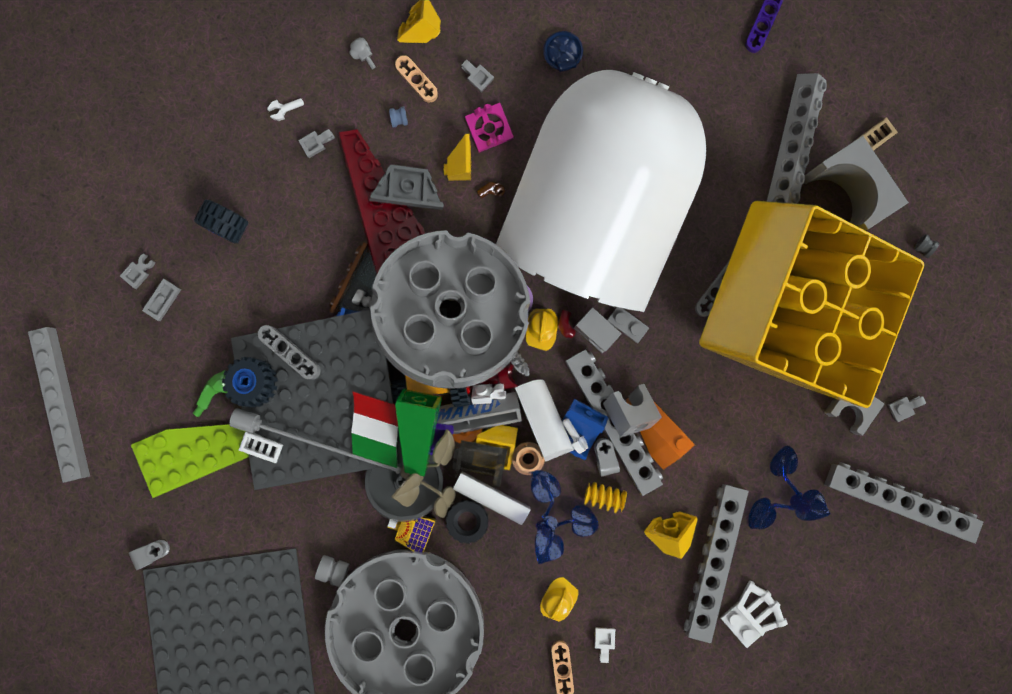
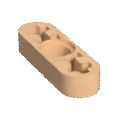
[395,56,438,103]
[551,640,574,694]

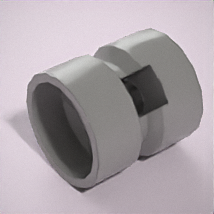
[315,555,350,587]

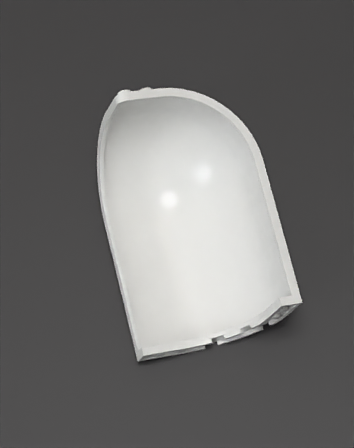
[496,70,706,312]

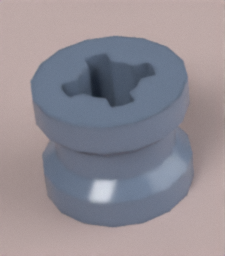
[389,106,408,128]

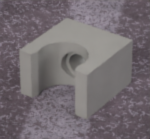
[574,308,621,353]
[603,384,662,438]
[824,397,884,436]

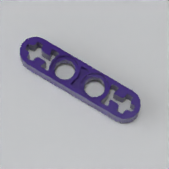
[745,0,783,53]

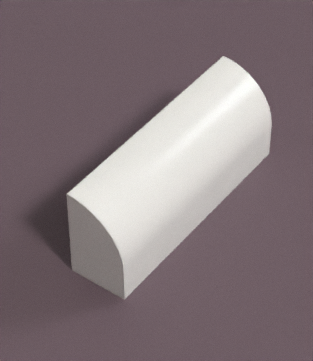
[515,380,574,462]
[453,471,531,525]

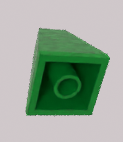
[395,389,442,477]

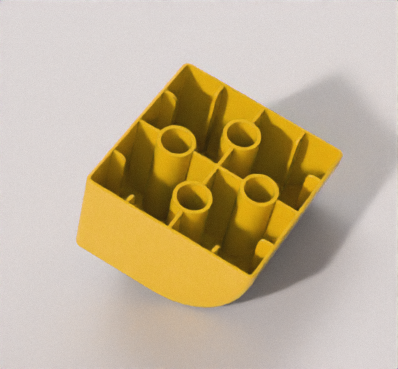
[699,201,924,408]

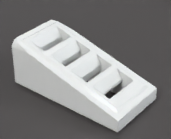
[239,432,283,463]

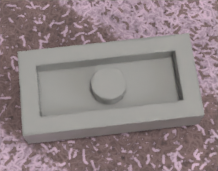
[142,279,181,321]
[607,307,649,344]

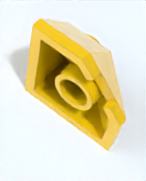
[397,0,441,43]
[644,512,697,559]

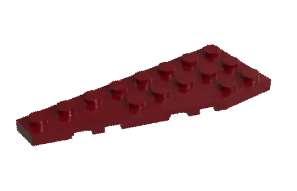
[338,129,425,275]

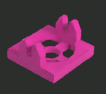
[465,103,514,152]

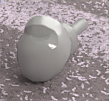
[349,38,376,70]

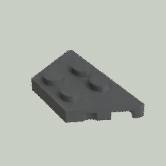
[369,164,444,210]

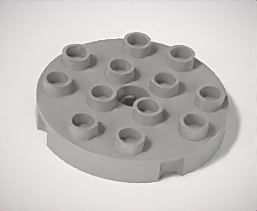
[370,230,530,389]
[325,549,484,694]

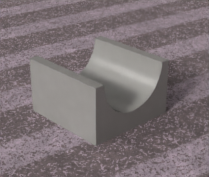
[804,136,909,231]

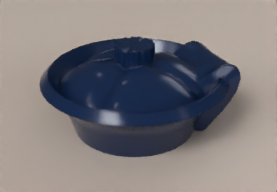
[543,31,583,72]

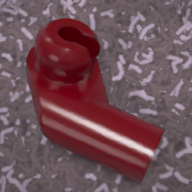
[558,310,576,338]

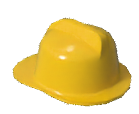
[526,309,558,351]
[540,577,578,622]

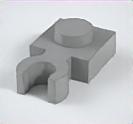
[120,254,155,289]

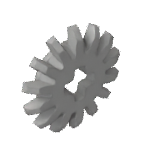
[511,352,530,376]

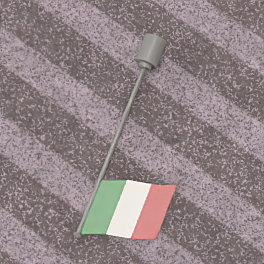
[230,391,401,474]

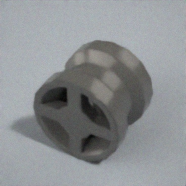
[914,234,939,258]

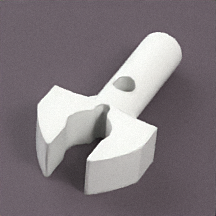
[267,98,304,121]
[562,418,588,454]

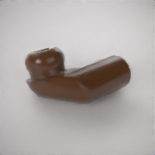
[476,182,505,199]

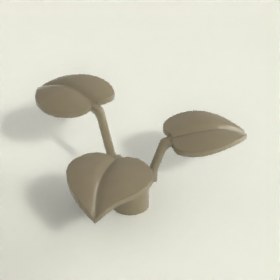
[391,429,456,518]

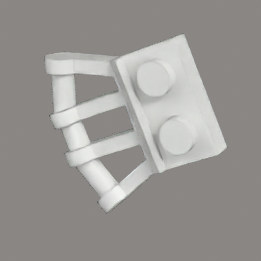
[720,581,788,648]

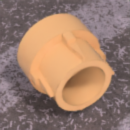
[512,442,545,475]

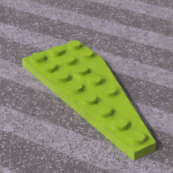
[131,424,249,498]

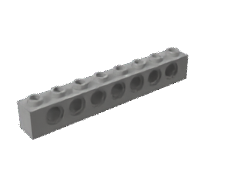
[767,73,827,204]
[565,350,663,496]
[824,462,983,544]
[684,484,749,643]

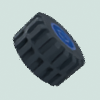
[194,199,249,243]
[222,357,278,407]

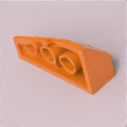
[626,397,695,470]

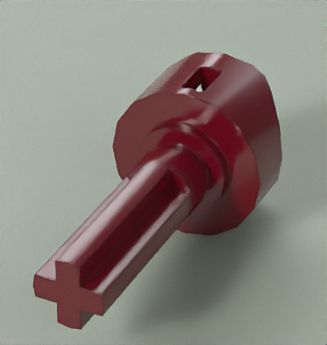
[470,362,518,389]

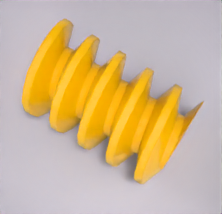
[584,482,627,513]

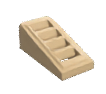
[855,117,898,151]

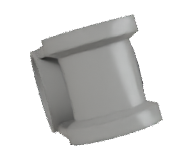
[594,438,620,477]
[129,540,170,571]

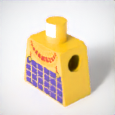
[388,516,436,552]

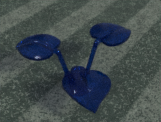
[748,445,830,529]
[531,470,599,564]

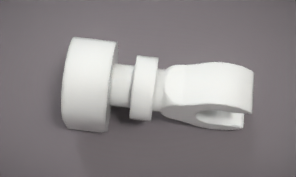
[352,289,372,307]

